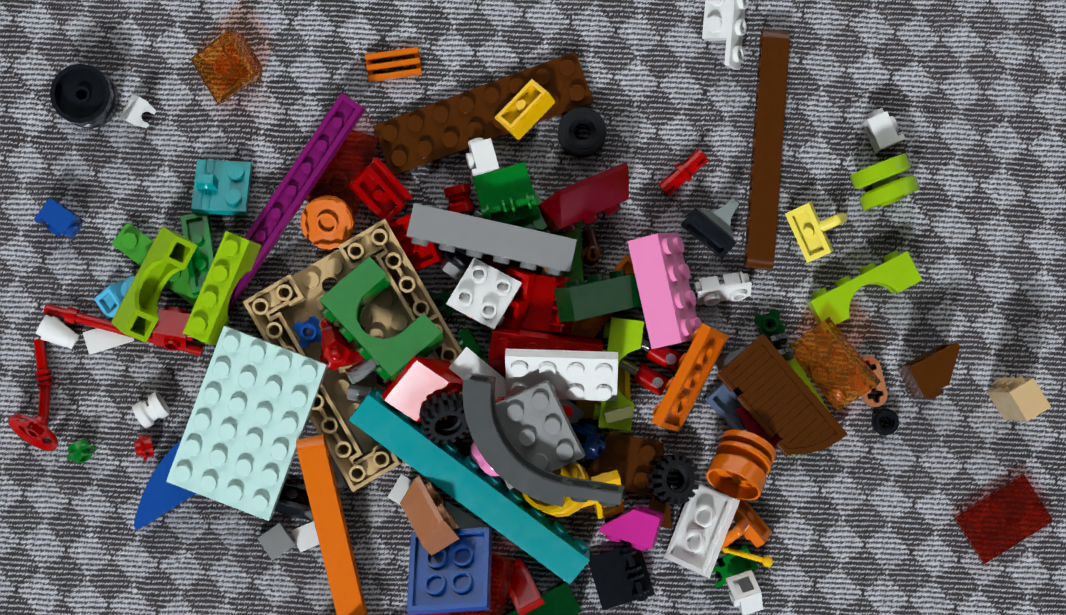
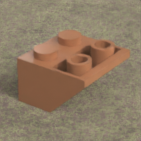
[400,476,460,556]

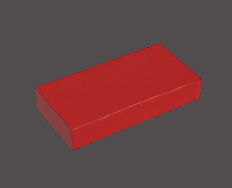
[498,557,545,615]

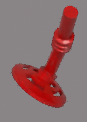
[8,339,59,451]

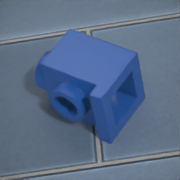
[33,198,83,239]

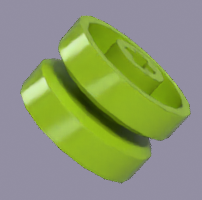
[849,153,920,211]

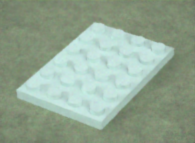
[166,326,328,521]

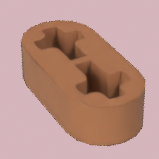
[854,356,888,407]

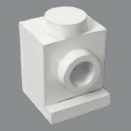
[862,108,905,153]
[465,138,499,183]
[726,570,763,615]

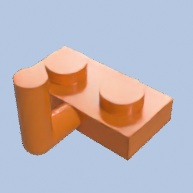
[721,498,772,550]

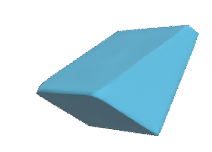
[94,281,124,320]

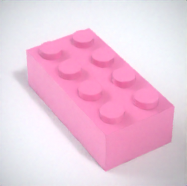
[627,232,702,349]

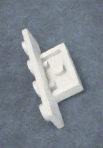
[702,0,749,70]

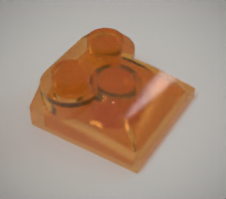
[191,29,263,105]

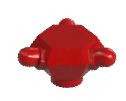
[320,318,364,370]

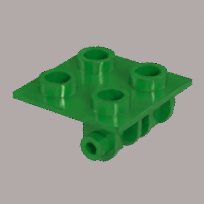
[472,162,540,224]

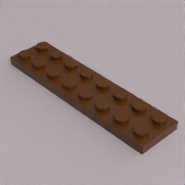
[373,52,594,176]

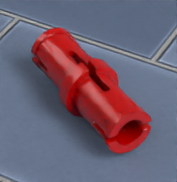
[657,148,709,197]

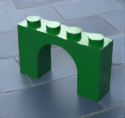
[319,256,445,382]

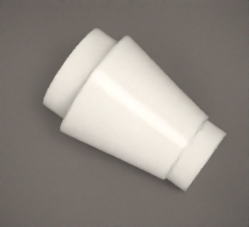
[36,315,80,350]

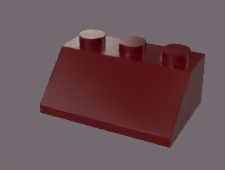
[537,162,629,235]

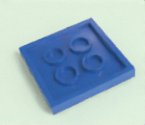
[407,527,493,615]

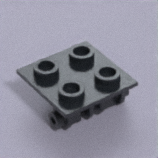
[588,544,655,610]

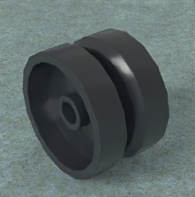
[50,63,119,129]

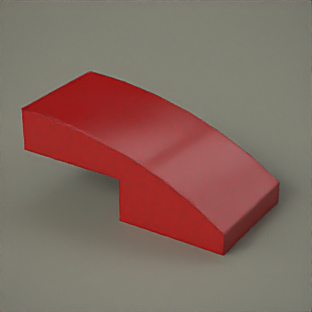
[502,266,536,330]

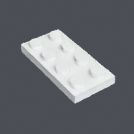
[505,349,618,401]

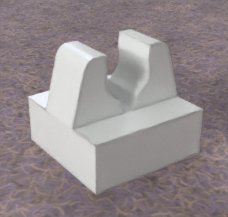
[120,94,156,128]

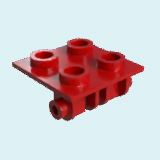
[519,275,573,335]

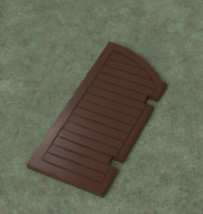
[716,334,847,457]

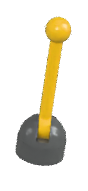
[718,545,773,567]

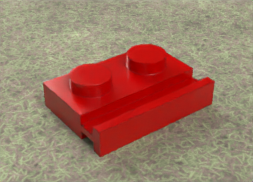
[348,158,413,223]

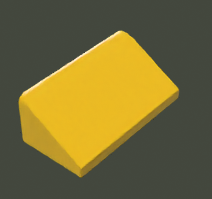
[494,79,555,140]

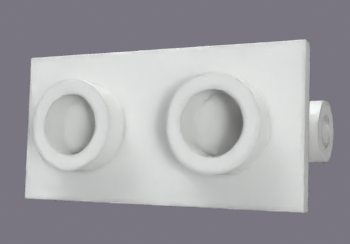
[694,271,752,306]

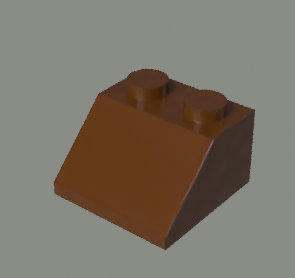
[897,342,960,400]

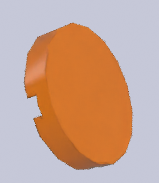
[300,195,355,250]

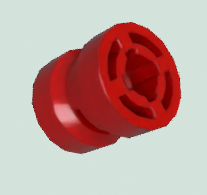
[443,184,475,214]

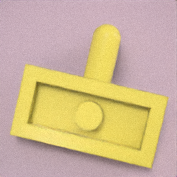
[785,202,848,263]

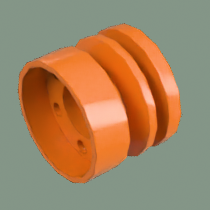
[706,429,776,501]

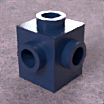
[571,421,607,462]

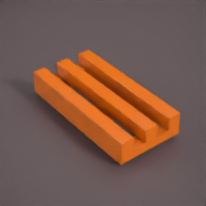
[365,47,422,83]

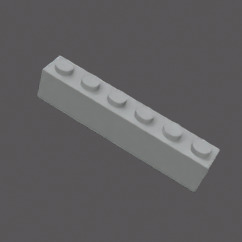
[406,203,577,276]

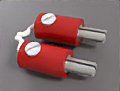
[619,338,682,396]

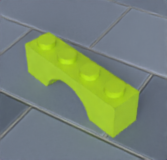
[111,226,198,343]
[183,231,262,345]
[806,250,922,331]
[593,317,644,431]

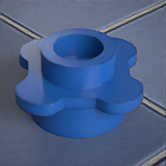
[293,316,322,348]

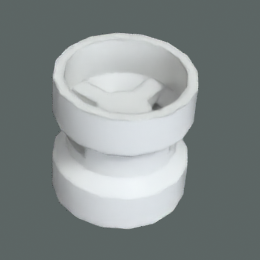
[132,391,170,429]

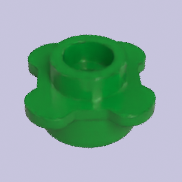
[66,439,97,463]

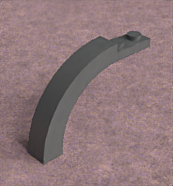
[462,373,625,507]

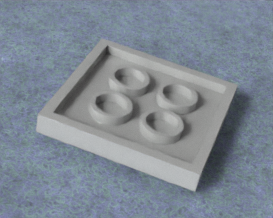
[496,379,585,490]

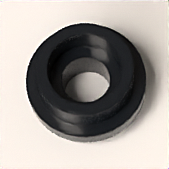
[871,408,899,436]

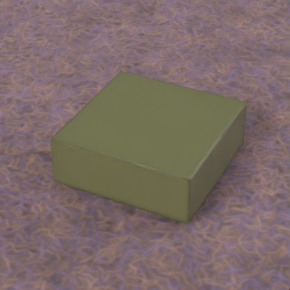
[604,404,634,424]

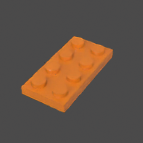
[651,323,729,432]

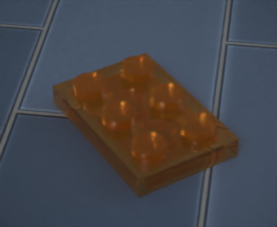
[788,317,881,411]

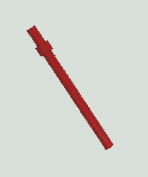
[44,304,204,356]

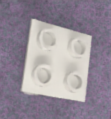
[446,258,522,330]

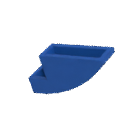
[134,439,197,530]

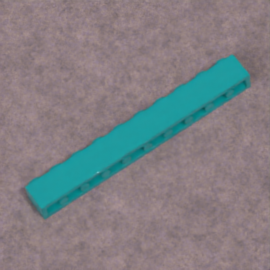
[349,387,591,585]

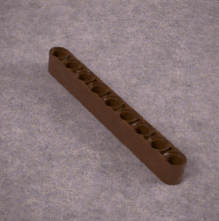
[744,29,790,270]

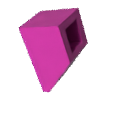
[599,505,665,551]

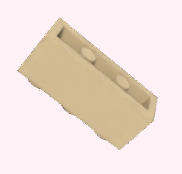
[987,376,1051,422]

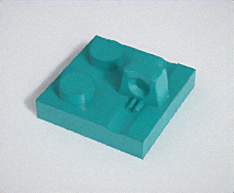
[191,159,253,216]

